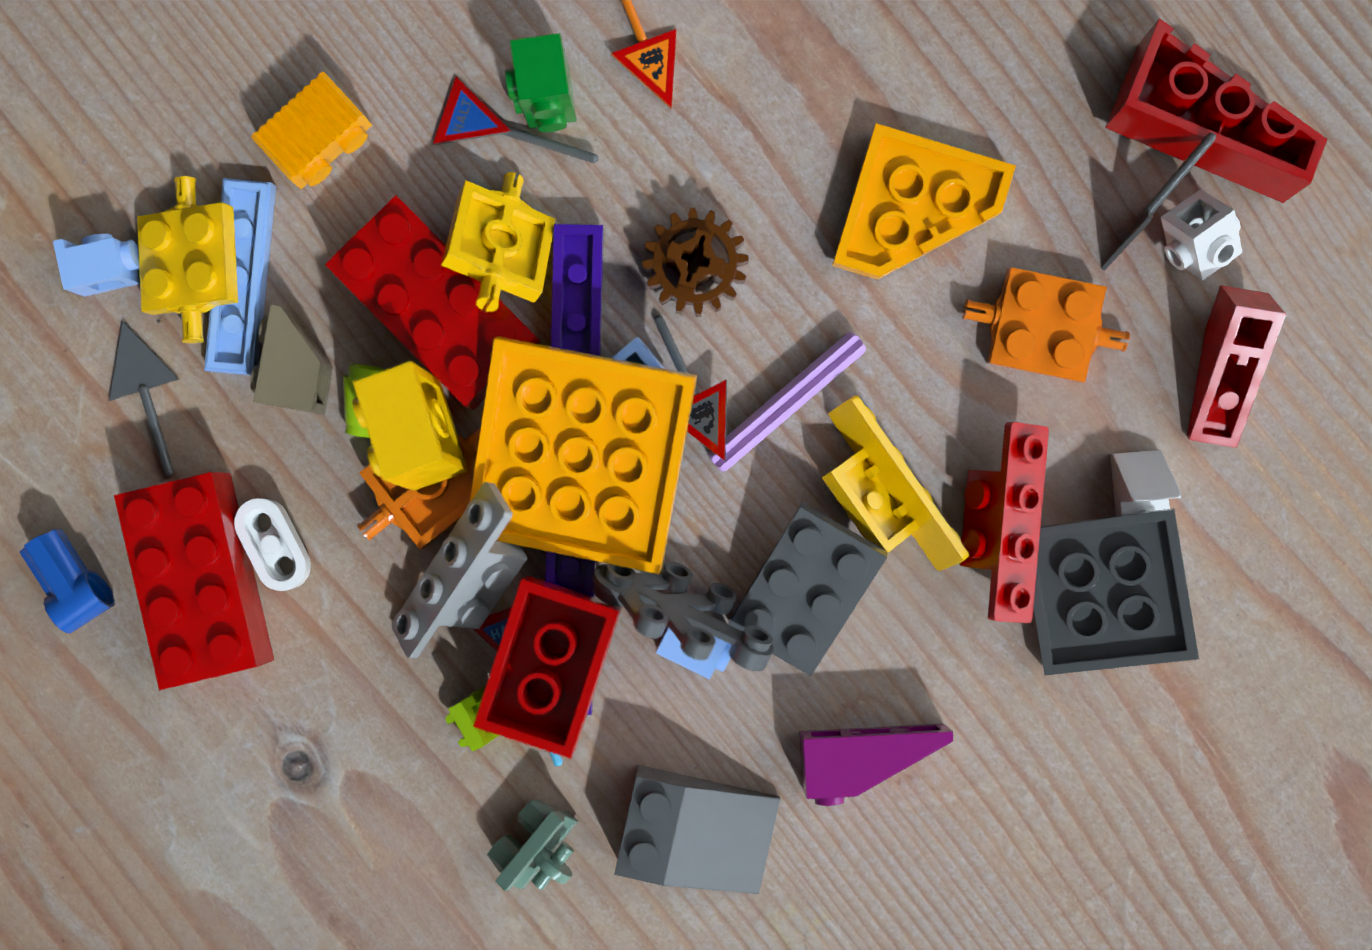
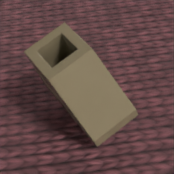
[250,304,333,415]

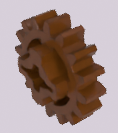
[642,208,749,317]

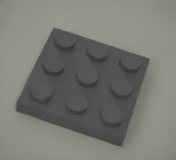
[1033,508,1199,675]

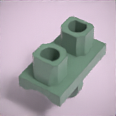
[487,800,578,891]

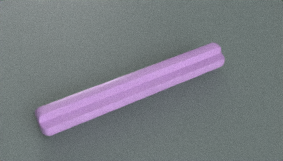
[708,332,866,472]

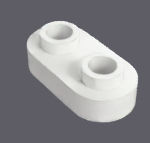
[234,498,311,591]

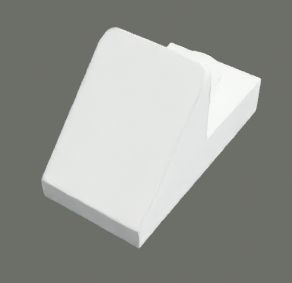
[1110,450,1181,516]

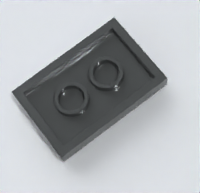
[728,502,888,676]

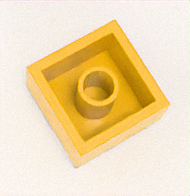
[352,361,469,491]

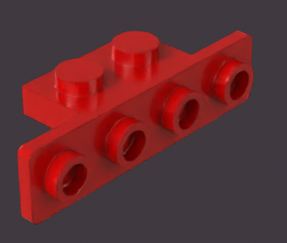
[959,422,1049,623]

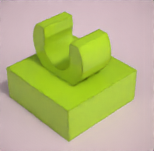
[445,686,499,752]

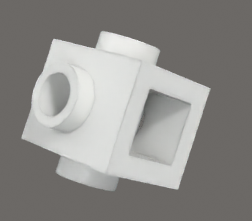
[1161,189,1242,281]

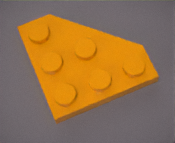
[832,123,1016,280]

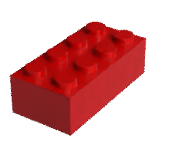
[325,195,542,410]
[114,472,275,691]

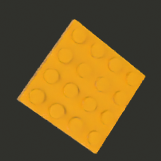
[470,337,697,574]

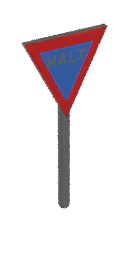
[433,77,598,163]

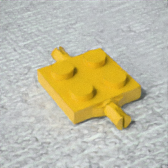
[441,172,556,312]
[137,176,238,343]

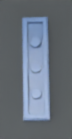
[204,178,276,376]

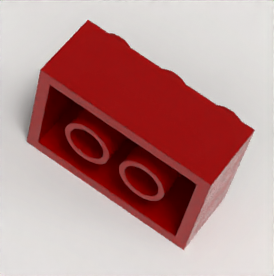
[473,576,623,759]

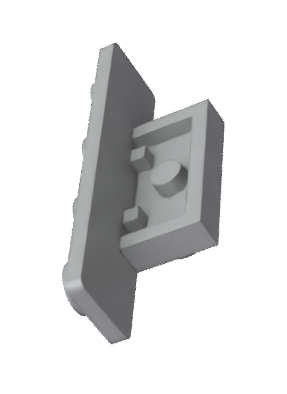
[392,482,527,659]

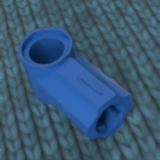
[19,529,115,634]

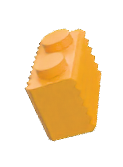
[251,71,372,190]

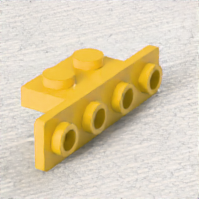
[822,395,969,571]

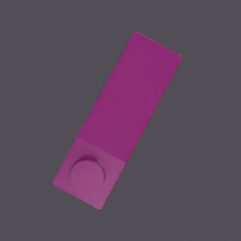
[799,723,953,806]

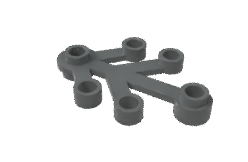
[592,562,774,671]

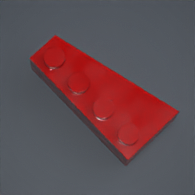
[1105,18,1328,203]

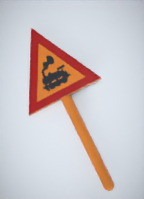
[610,0,677,109]

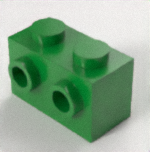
[505,33,577,132]

